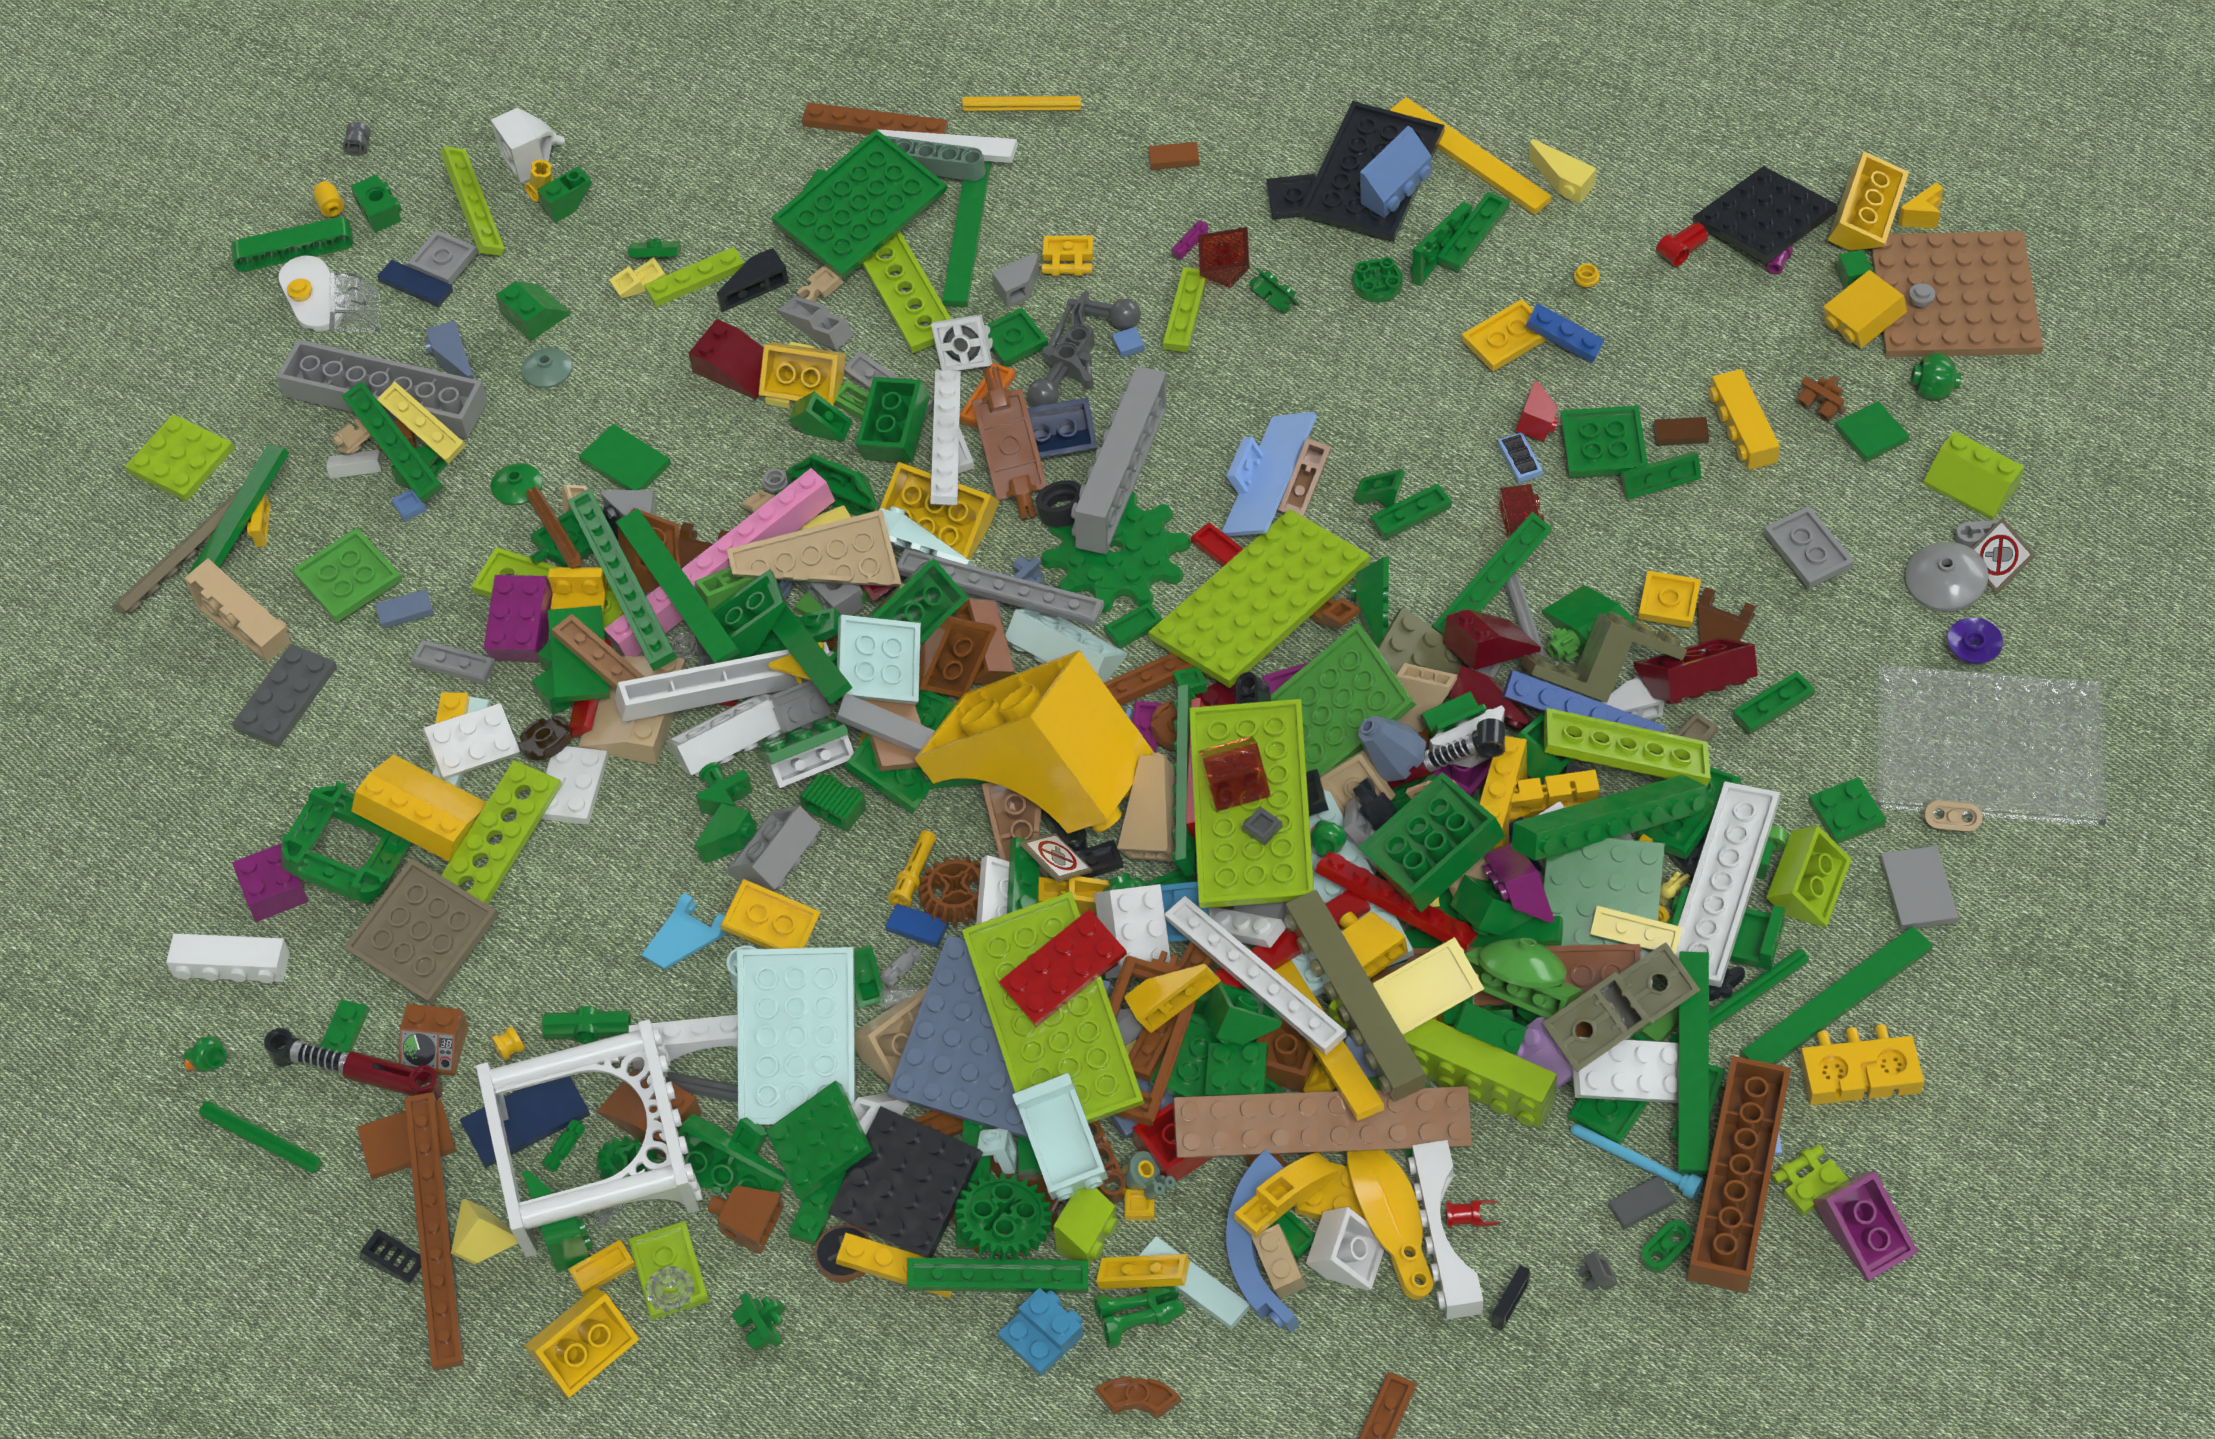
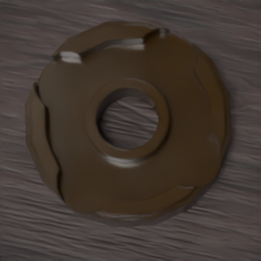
[518,716,572,760]

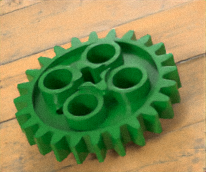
[954,1172,1052,1261]

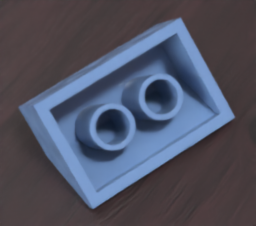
[1360,126,1432,218]

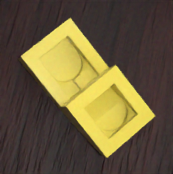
[609,257,666,298]

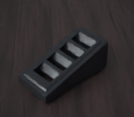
[360,1228,422,1285]

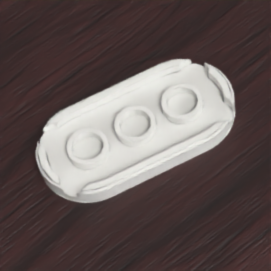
[279,256,346,332]

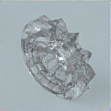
[646,1266,694,1313]

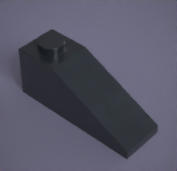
[716,248,789,313]

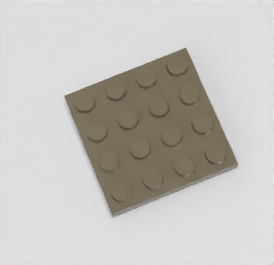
[343,858,499,1005]

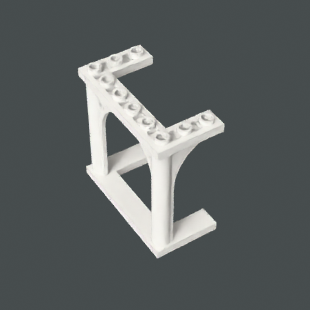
[476,1019,703,1258]

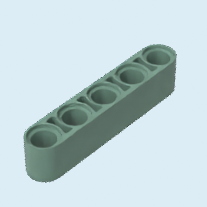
[886,136,986,181]

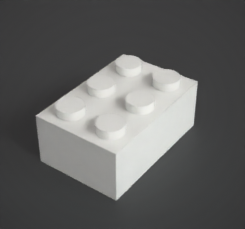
[1094,884,1171,979]

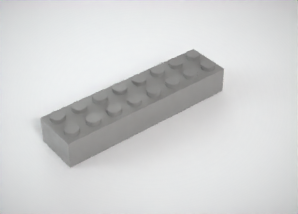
[276,339,488,439]
[1071,366,1167,554]

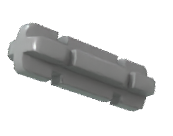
[880,945,921,986]

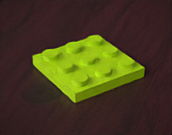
[125,414,235,502]

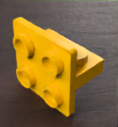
[548,567,608,613]

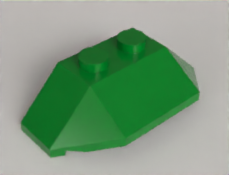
[786,454,878,516]

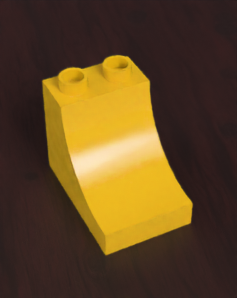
[914,650,1154,833]

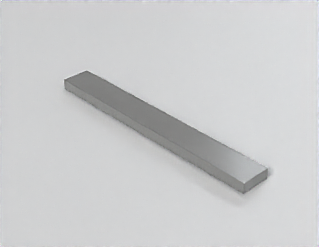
[897,548,1104,627]

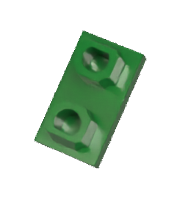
[732,1292,785,1351]

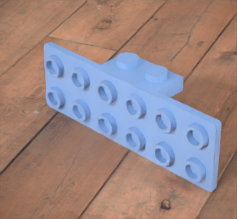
[1222,412,1317,536]

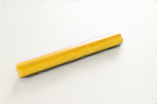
[962,96,1081,111]

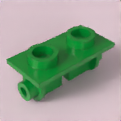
[1249,267,1299,313]

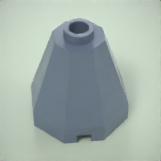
[1358,716,1427,782]

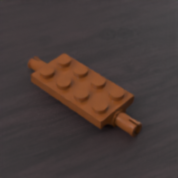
[972,366,1047,521]

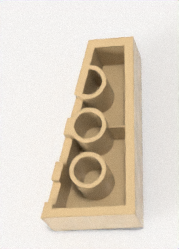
[184,558,291,663]

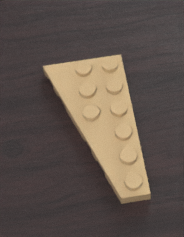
[726,510,901,587]

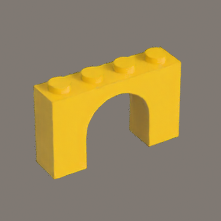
[1480,736,1527,852]

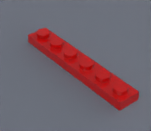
[1315,851,1479,953]

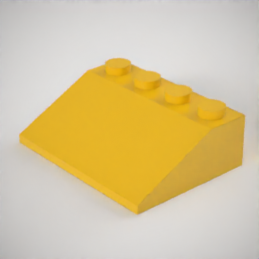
[880,462,1000,560]
[351,755,487,862]

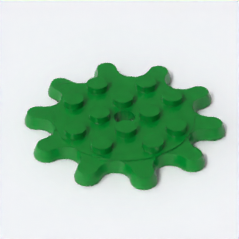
[1040,491,1191,613]

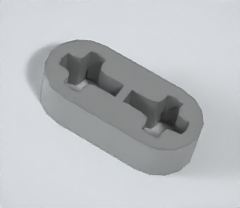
[1955,520,1998,548]

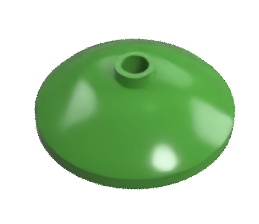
[1479,938,1567,988]

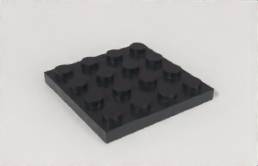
[1693,166,1838,263]
[828,1106,983,1258]

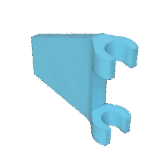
[641,893,728,970]

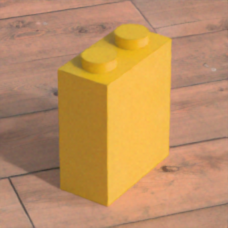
[1823,270,1907,349]

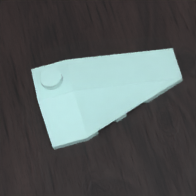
[879,506,976,567]

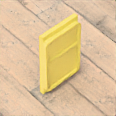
[1373,937,1484,1035]

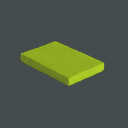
[628,1221,709,1320]

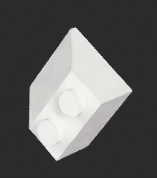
[1306,1207,1385,1291]

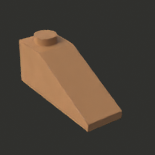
[1278,438,1331,517]

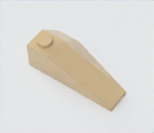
[855,986,928,1084]

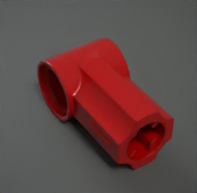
[1656,222,1708,267]

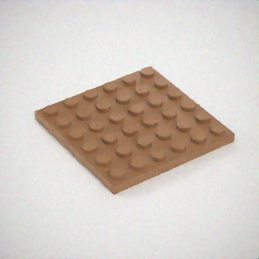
[1870,231,2043,358]

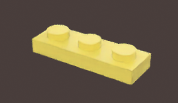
[1590,906,1683,955]

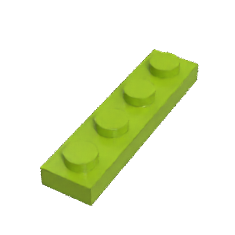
[644,247,745,307]
[1163,267,1208,353]

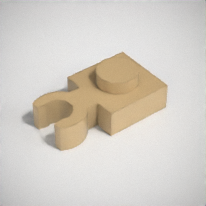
[797,265,844,302]

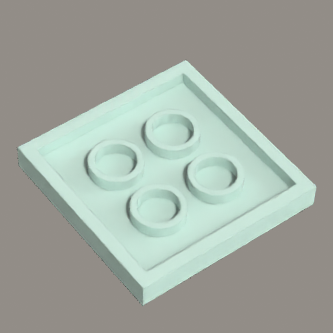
[837,615,921,705]

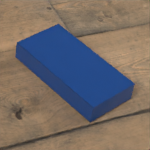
[885,904,949,948]

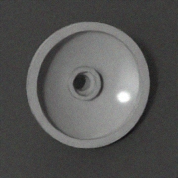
[1905,542,1988,612]

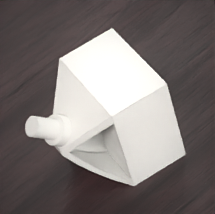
[491,108,565,183]

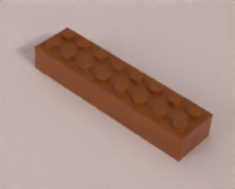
[1687,1056,1791,1293]

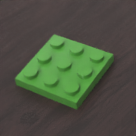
[292,528,402,623]

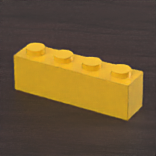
[1708,369,1780,470]

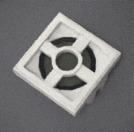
[931,314,993,371]

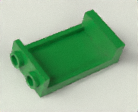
[1667,887,1785,970]

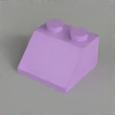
[1509,1017,1573,1090]

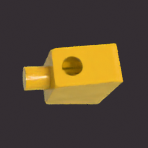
[1339,912,1408,979]

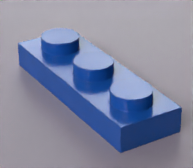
[1525,303,1604,363]

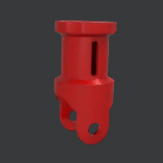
[1445,1199,1500,1228]

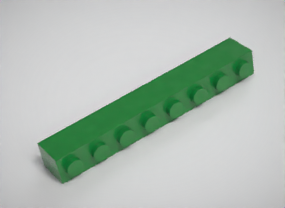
[1512,775,1707,861]

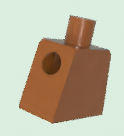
[708,1186,784,1255]

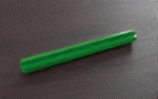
[199,1101,322,1173]

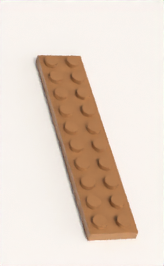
[1173,1086,1472,1158]

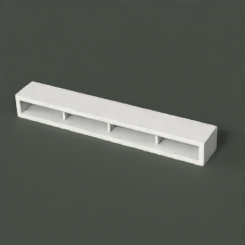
[614,642,830,722]

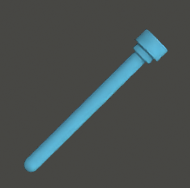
[1570,1124,1704,1200]

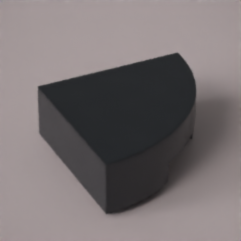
[603,504,621,540]

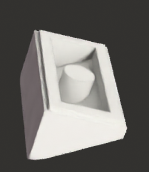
[327,450,381,479]

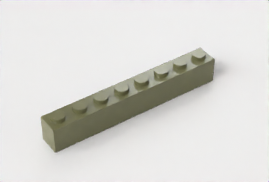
[1283,890,1426,1102]

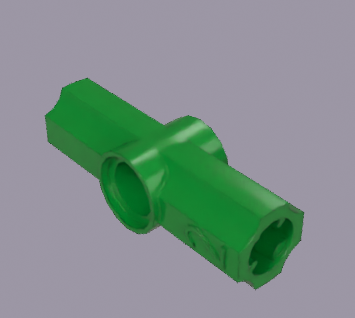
[542,1006,632,1044]

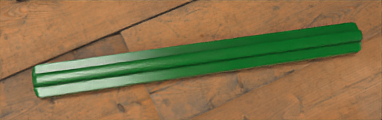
[1669,949,1809,1043]

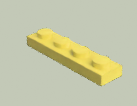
[377,382,466,464]

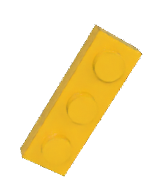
[1096,1254,1190,1289]

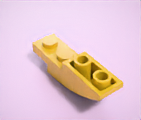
[1234,1152,1339,1238]

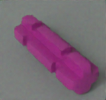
[1171,220,1208,259]

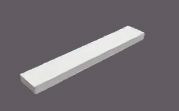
[878,130,1018,163]

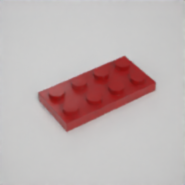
[999,909,1127,1027]

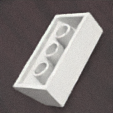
[666,694,782,777]

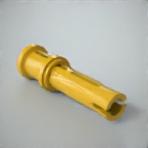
[887,830,937,908]

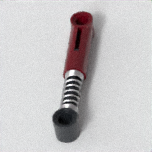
[1387,718,1505,789]
[264,1028,443,1101]

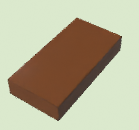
[1148,142,1200,170]

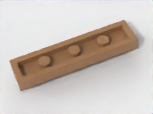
[552,614,645,690]

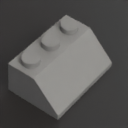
[725,805,821,890]

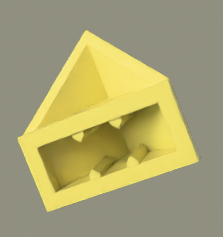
[451,1199,518,1264]

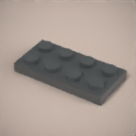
[232,644,337,748]

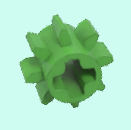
[1546,628,1580,662]

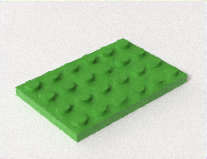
[1271,622,1417,775]

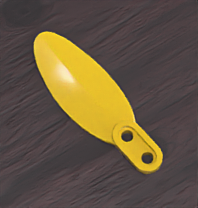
[1347,1150,1433,1300]

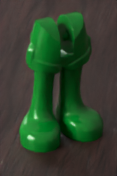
[1093,1286,1186,1349]

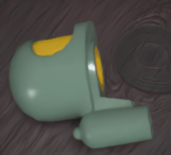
[1121,1151,1176,1200]

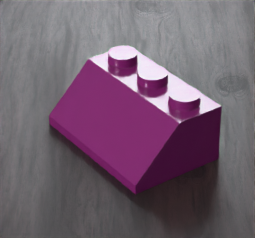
[1482,843,1555,923]

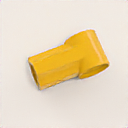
[524,159,554,202]

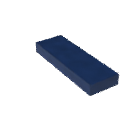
[377,260,453,307]

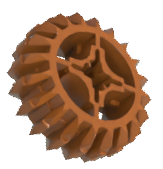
[918,854,981,928]

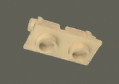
[332,417,373,454]

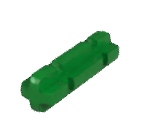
[542,1119,585,1172]

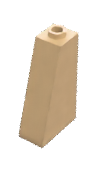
[1117,753,1177,861]

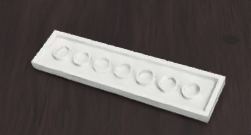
[1676,782,1780,987]

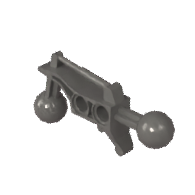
[1027,290,1141,407]

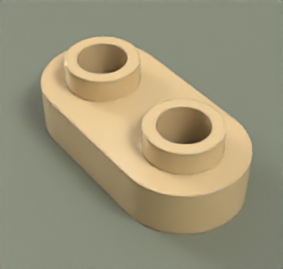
[1924,799,1983,831]

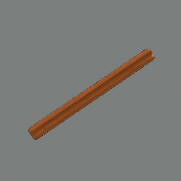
[526,487,582,569]

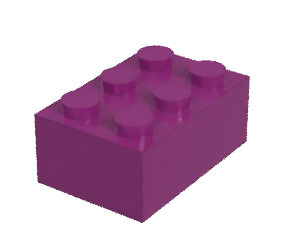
[483,575,553,662]

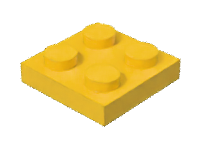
[1638,571,1701,628]

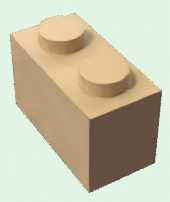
[1251,1224,1307,1299]

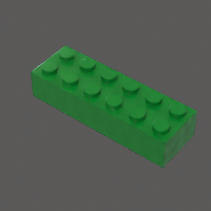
[827,558,968,700]

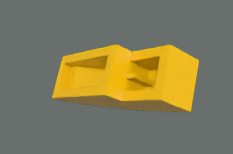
[1038,876,1110,914]

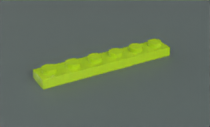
[440,146,505,256]

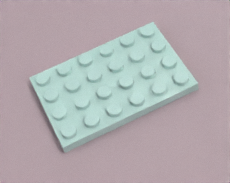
[737,947,856,1125]

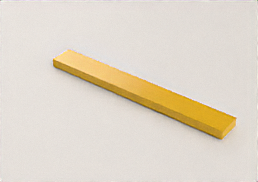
[1390,97,1552,215]
[1274,960,1384,1121]

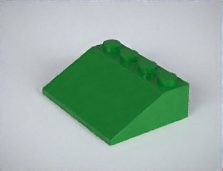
[1358,772,1506,912]

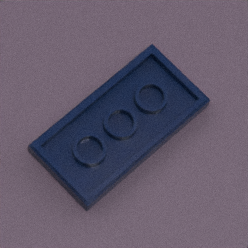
[460,1076,590,1168]

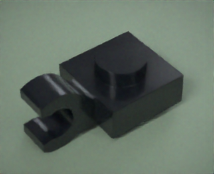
[1353,777,1398,831]

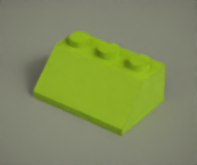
[1923,431,2024,520]
[1766,825,1852,927]

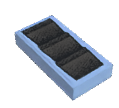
[1498,433,1543,483]

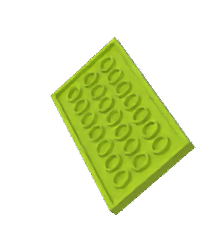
[1148,509,1371,688]
[1190,699,1314,908]
[962,891,1145,1124]

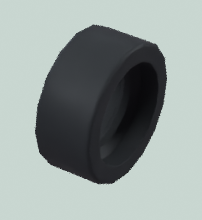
[1035,480,1081,527]

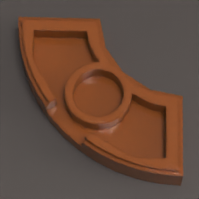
[1095,1376,1181,1419]

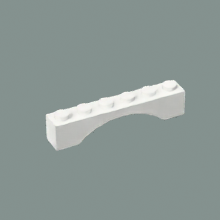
[629,1015,738,1069]
[1407,1140,1483,1320]

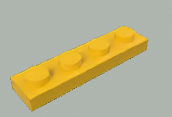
[836,1233,953,1298]

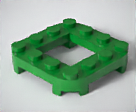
[280,782,412,904]

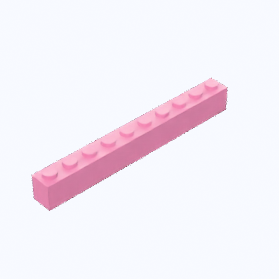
[604,468,835,657]

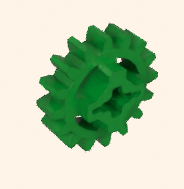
[596,1136,661,1179]

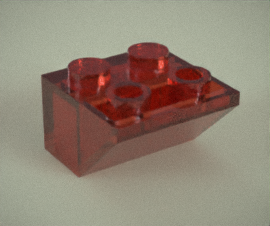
[1198,736,1271,812]

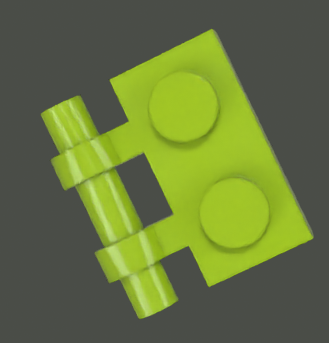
[1771,1144,1849,1217]

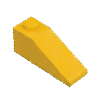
[1124,964,1220,1033]

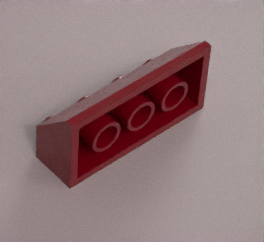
[1633,637,1758,704]

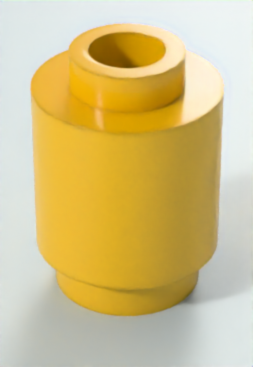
[313,181,344,217]

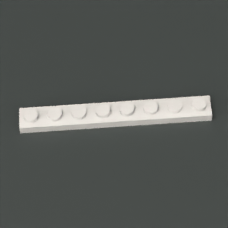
[930,369,961,505]
[1164,896,1347,1055]

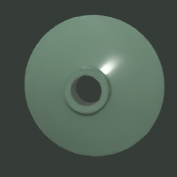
[522,348,572,389]

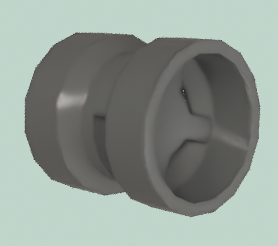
[343,122,371,156]

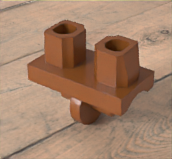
[1797,376,1846,422]

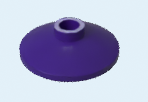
[1947,617,2003,664]

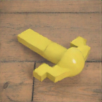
[1660,872,1690,906]

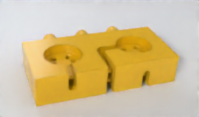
[1509,770,1600,826]
[1799,1024,1924,1105]

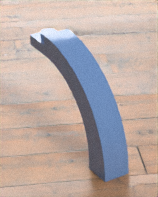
[1226,1149,1299,1333]

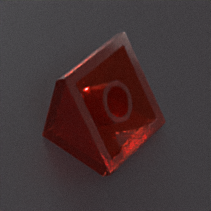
[1198,227,1250,288]

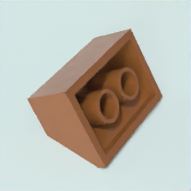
[618,508,681,593]

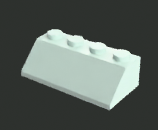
[1005,608,1127,683]

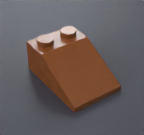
[919,616,997,697]
[597,1069,701,1157]

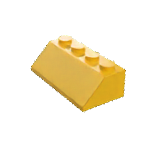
[1828,151,1909,251]

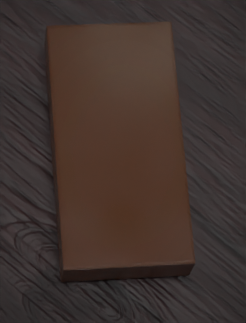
[1653,417,1709,446]

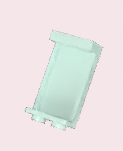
[1012,1073,1108,1201]

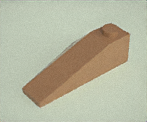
[981,782,1042,862]

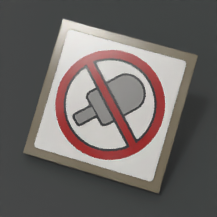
[1972,518,2037,593]
[1020,833,1092,882]

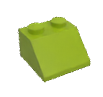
[1054,1187,1118,1268]

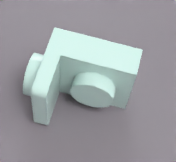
[977,1128,1018,1174]

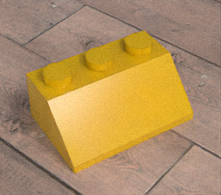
[759,342,846,406]
[524,1288,640,1398]

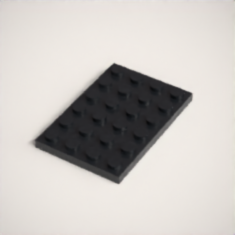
[1300,101,1445,242]

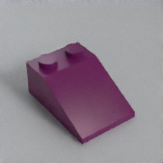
[1812,1171,1918,1281]

